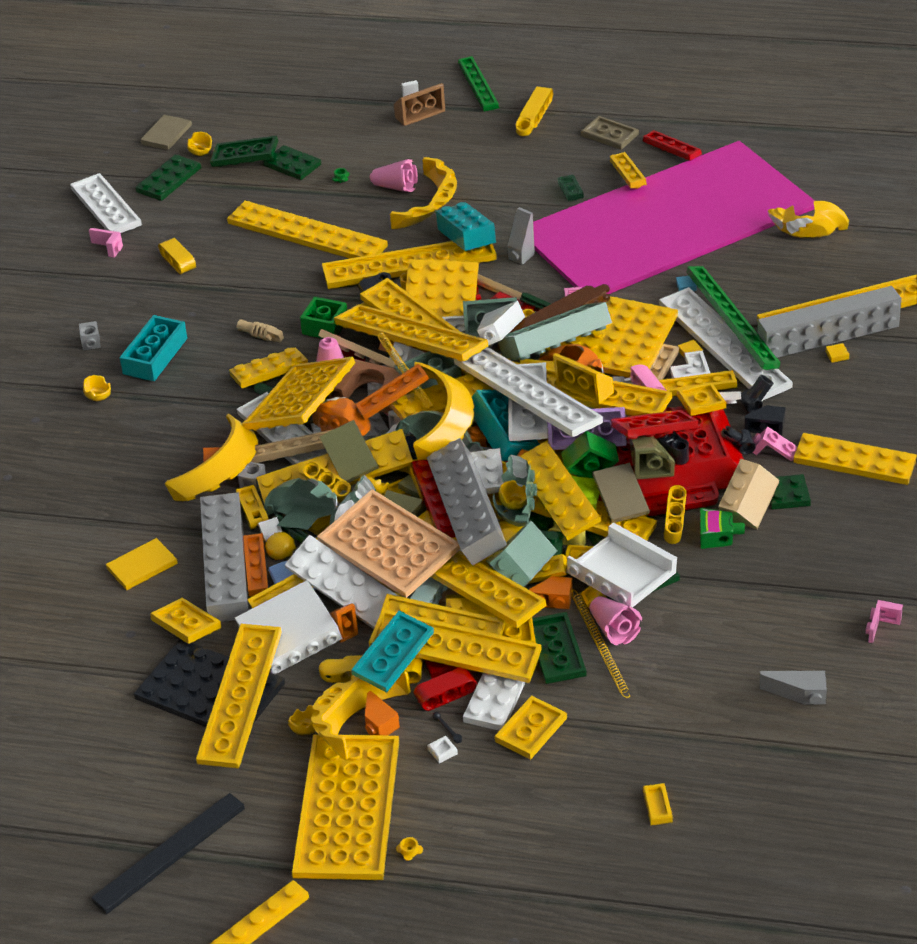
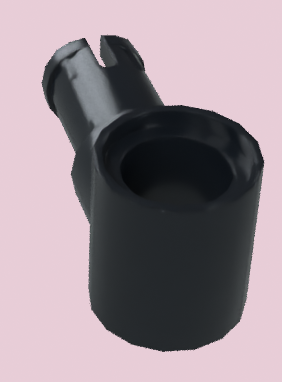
[721,426,756,455]

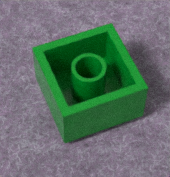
[300,297,347,338]
[561,431,619,478]

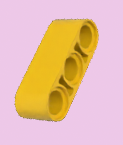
[158,238,196,274]
[303,462,352,503]
[664,485,686,544]

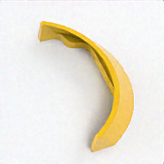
[390,157,457,229]
[413,362,474,460]
[165,414,258,501]
[311,671,411,761]

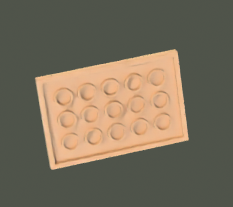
[317,489,460,598]

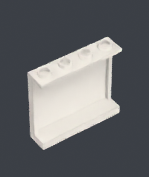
[567,522,677,607]
[235,580,342,674]

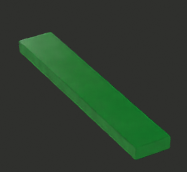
[458,56,499,112]

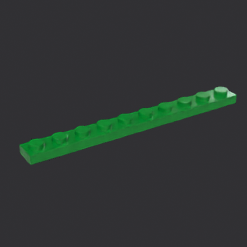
[686,266,781,370]

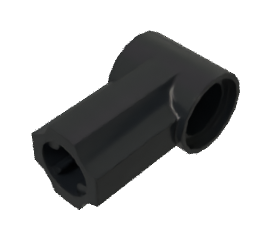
[740,374,774,413]

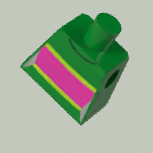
[700,508,745,549]

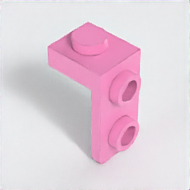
[89,228,123,258]
[752,427,797,461]
[866,600,903,643]

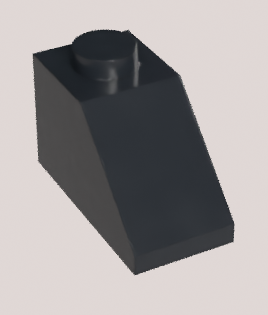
[744,405,786,436]

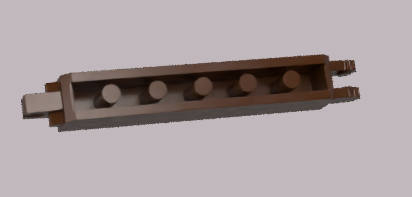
[498,284,610,350]

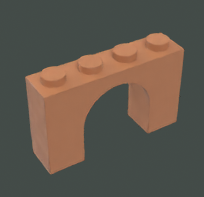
[328,359,407,413]

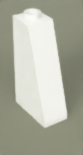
[477,300,525,345]

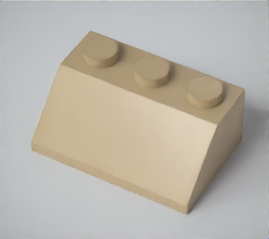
[718,459,779,529]

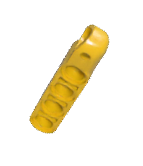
[516,86,553,136]
[319,656,422,684]

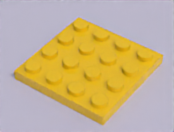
[406,259,479,318]

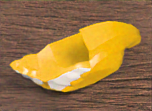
[768,201,849,238]

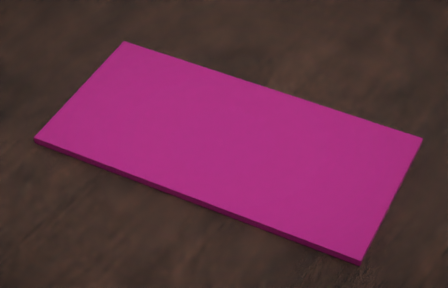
[533,141,815,294]

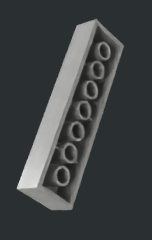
[757,286,902,358]
[427,438,507,566]
[200,492,249,622]

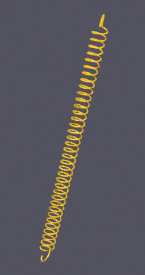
[378,331,431,409]
[572,590,630,698]

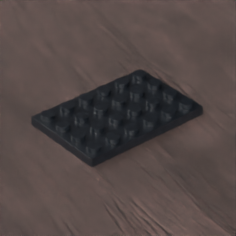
[134,639,285,727]

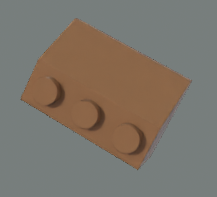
[394,83,445,126]

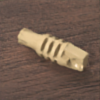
[237,319,284,343]

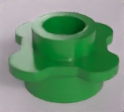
[332,168,350,183]

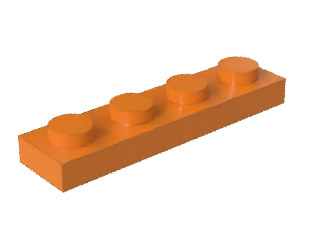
[355,364,429,420]
[243,533,268,596]

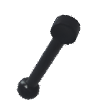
[432,712,462,743]

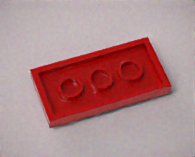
[611,410,698,439]

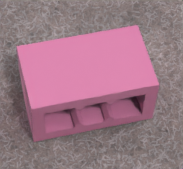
[631,365,667,391]

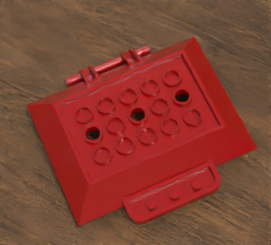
[598,406,744,516]

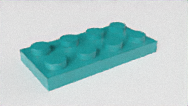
[351,611,434,693]

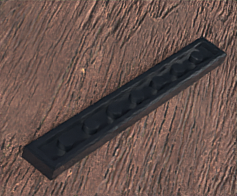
[91,793,245,914]

